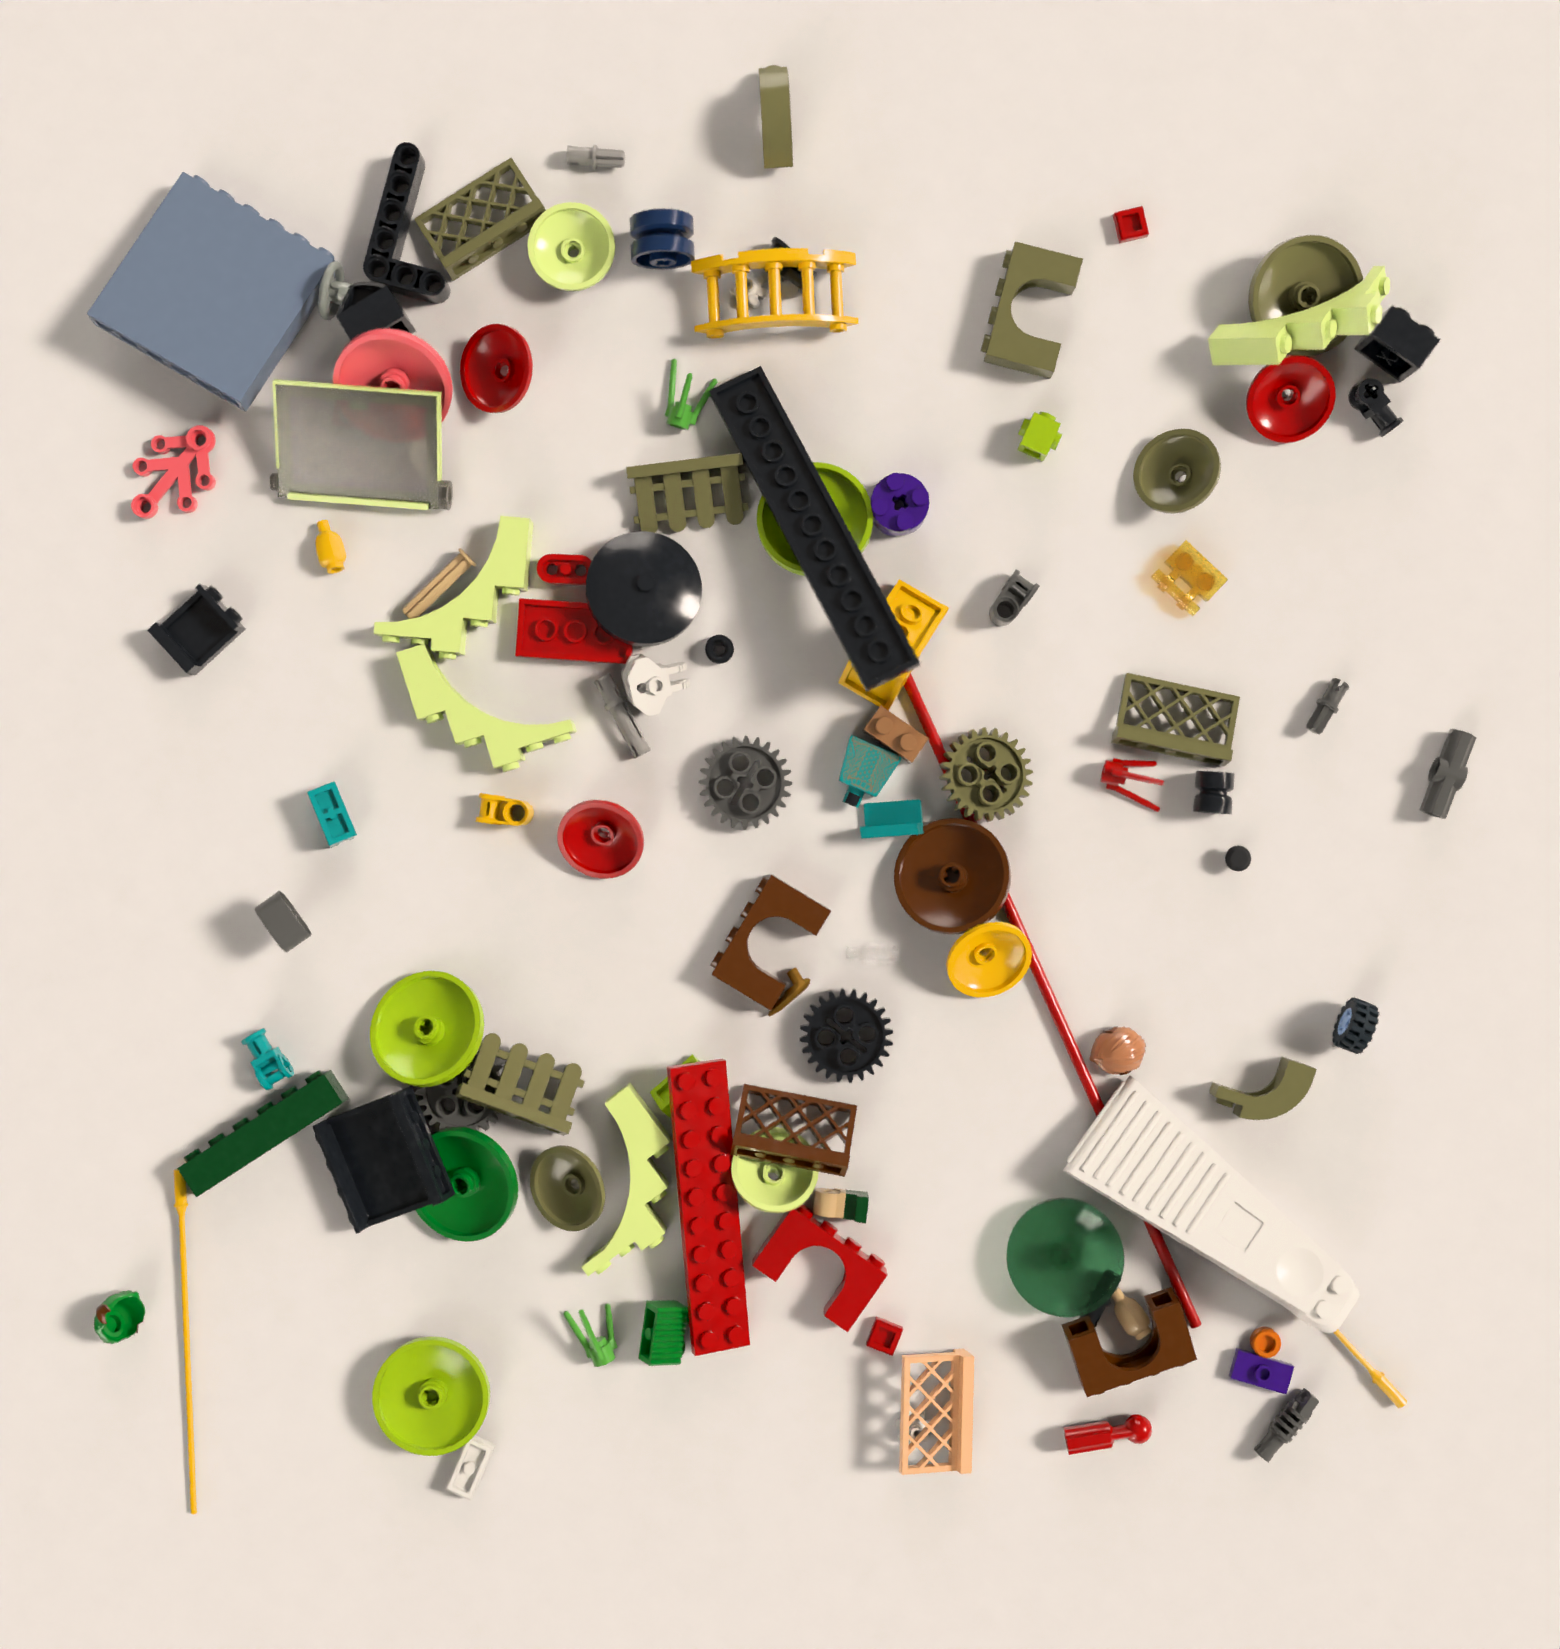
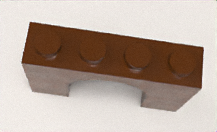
[710,874,831,1011]
[1061,1287,1197,1397]

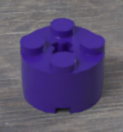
[870,473,929,537]

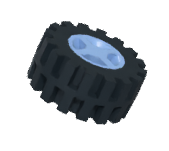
[1332,997,1379,1054]

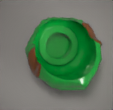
[94,1290,145,1344]

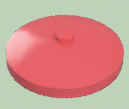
[333,329,453,442]

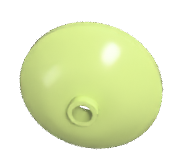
[528,202,615,291]
[731,1127,819,1213]

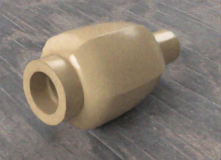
[1111,1287,1152,1340]

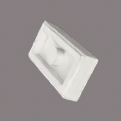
[445,1435,496,1501]

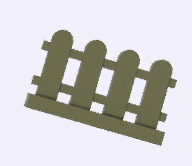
[626,453,749,533]
[454,1033,585,1136]

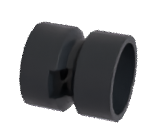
[1193,771,1235,814]

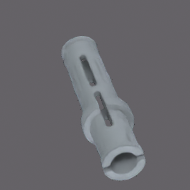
[594,673,651,759]

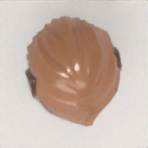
[1089,1026,1146,1075]

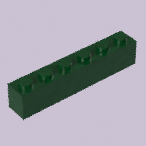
[177,1070,349,1197]

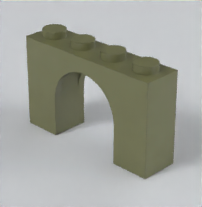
[980,242,1083,379]

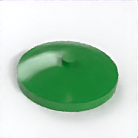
[416,1127,518,1242]

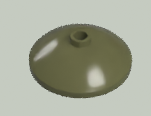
[1133,429,1221,514]
[530,1145,605,1231]

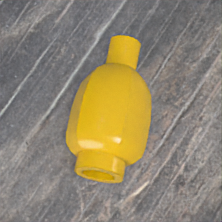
[315,520,346,574]

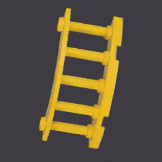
[691,248,859,339]

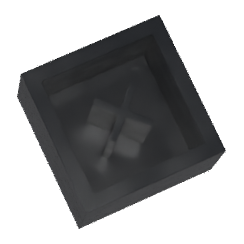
[1354,305,1441,382]

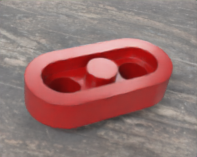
[537,554,592,585]

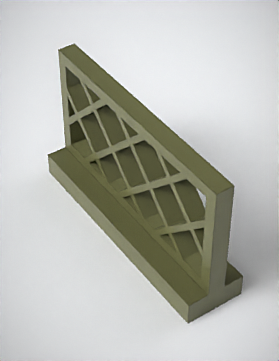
[414,158,546,281]
[1111,673,1240,767]

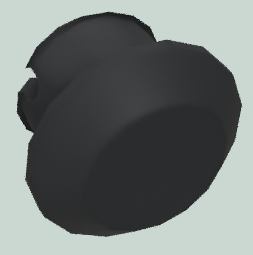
[1225,845,1251,872]

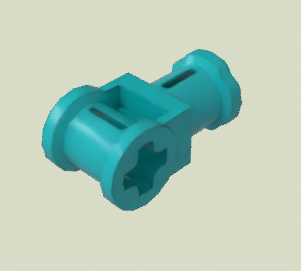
[241,1028,294,1090]

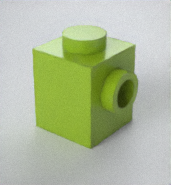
[1017,412,1062,461]

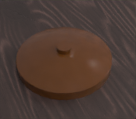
[894,818,1011,935]

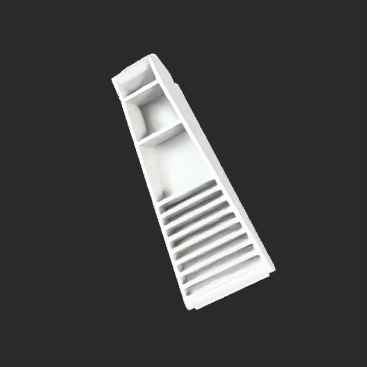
[1063,1076,1359,1333]

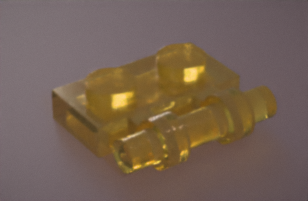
[1151,540,1228,616]

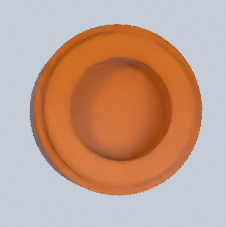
[1250,1326,1281,1358]

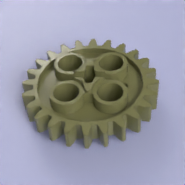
[939,727,1033,822]

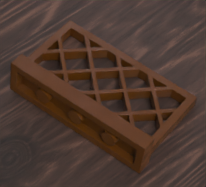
[730,1084,857,1177]

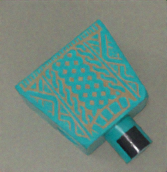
[839,735,902,808]

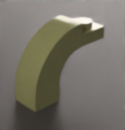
[759,65,793,169]
[1209,1056,1317,1120]

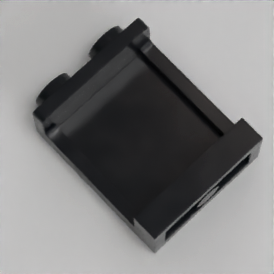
[147,583,246,675]

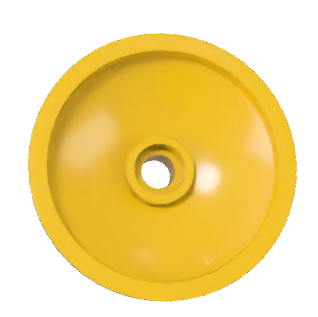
[946,922,1032,998]

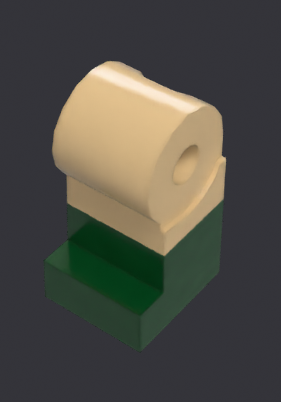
[813,1188,869,1224]

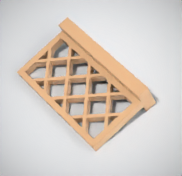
[899,1349,974,1475]

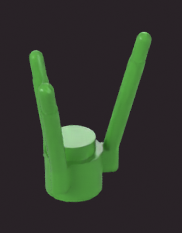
[665,359,718,430]
[564,1303,618,1367]

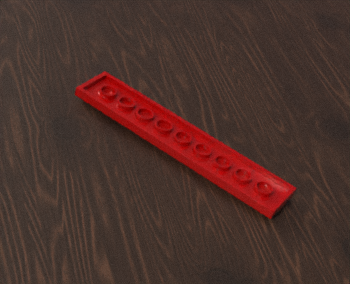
[667,1059,750,1356]

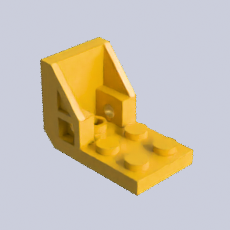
[838,579,949,711]

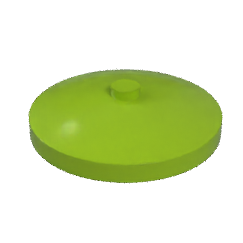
[757,462,873,576]
[370,971,484,1087]
[372,1336,490,1456]

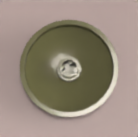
[1248,235,1363,356]

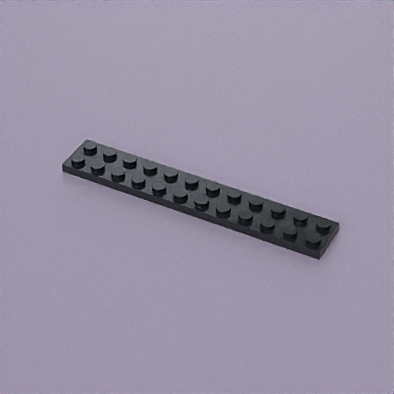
[709,366,920,692]

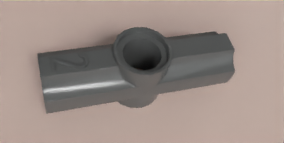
[1420,729,1477,819]

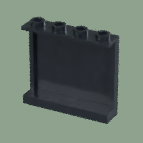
[312,1086,455,1234]

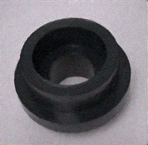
[705,635,734,664]

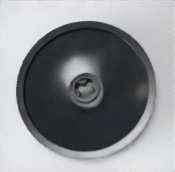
[585,531,702,647]

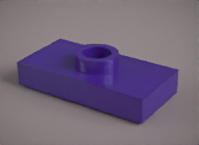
[1228,1348,1294,1394]

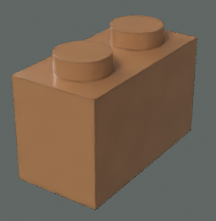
[863,706,929,764]

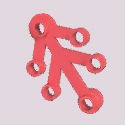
[131,425,216,519]

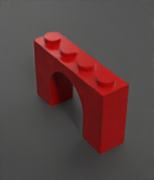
[752,1204,888,1332]

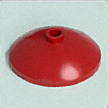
[460,324,533,413]
[1246,355,1336,443]
[557,800,644,879]

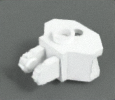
[621,653,691,716]

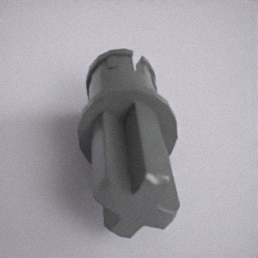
[1306,678,1349,735]

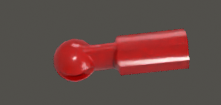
[1063,1414,1152,1455]

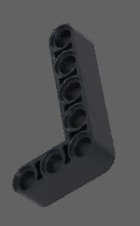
[363,142,450,304]

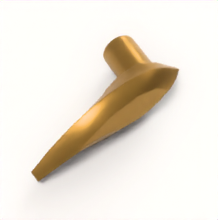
[768,968,811,1017]

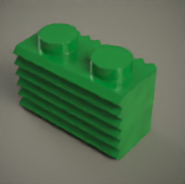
[638,1300,689,1366]

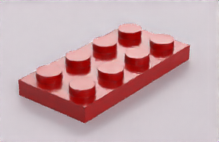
[515,598,633,664]

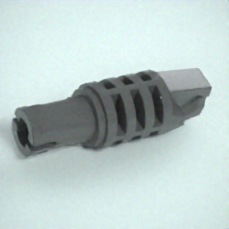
[1254,1388,1319,1463]

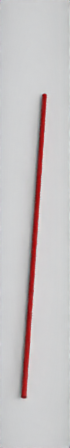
[904,673,1202,1328]

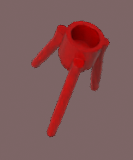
[1100,758,1164,812]

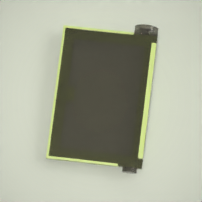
[270,379,453,510]

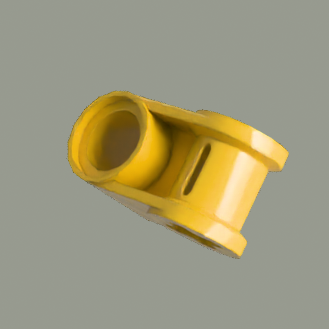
[475,793,534,826]

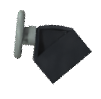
[318,261,416,340]

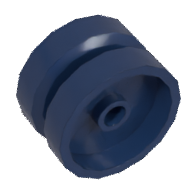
[630,208,695,270]

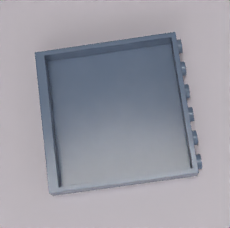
[87,172,335,412]

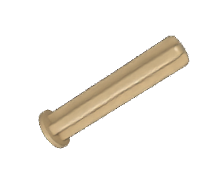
[402,548,477,619]

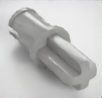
[566,145,625,169]

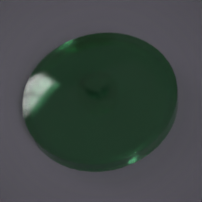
[1006,1197,1124,1317]

